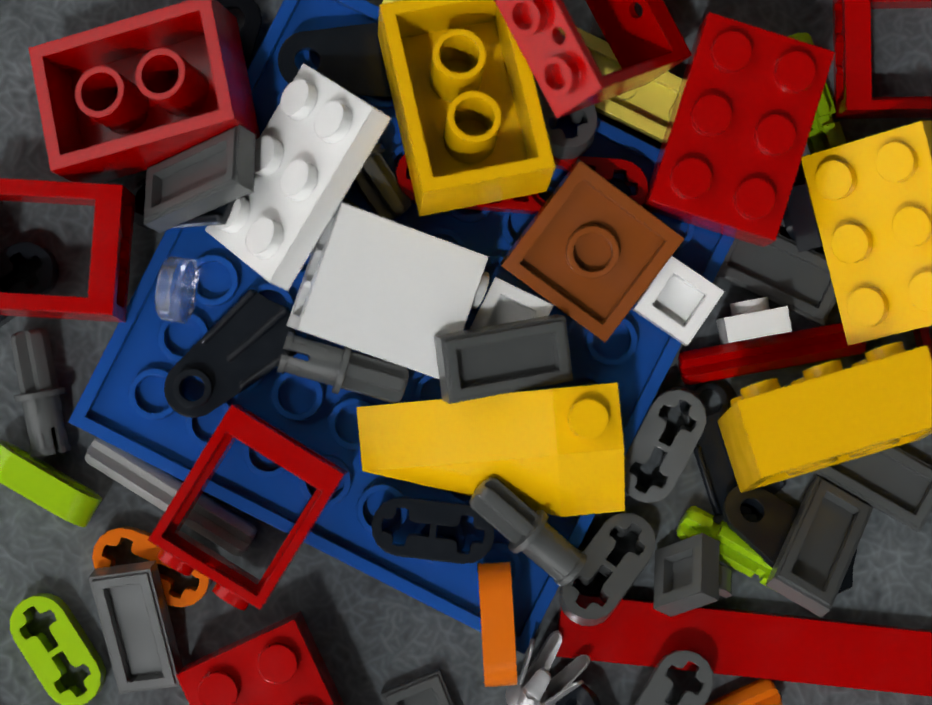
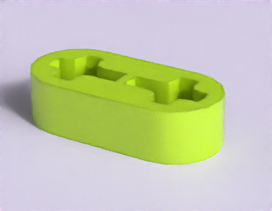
[0,440,102,527]
[10,593,106,705]

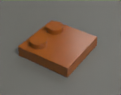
[500,159,684,343]

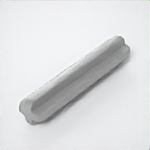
[84,437,257,556]

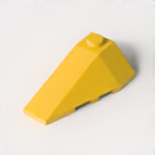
[356,383,625,517]

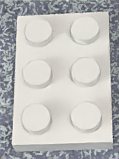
[205,63,391,291]

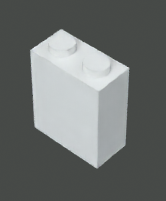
[286,203,489,379]

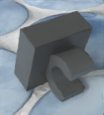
[653,533,732,617]

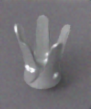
[505,630,590,705]

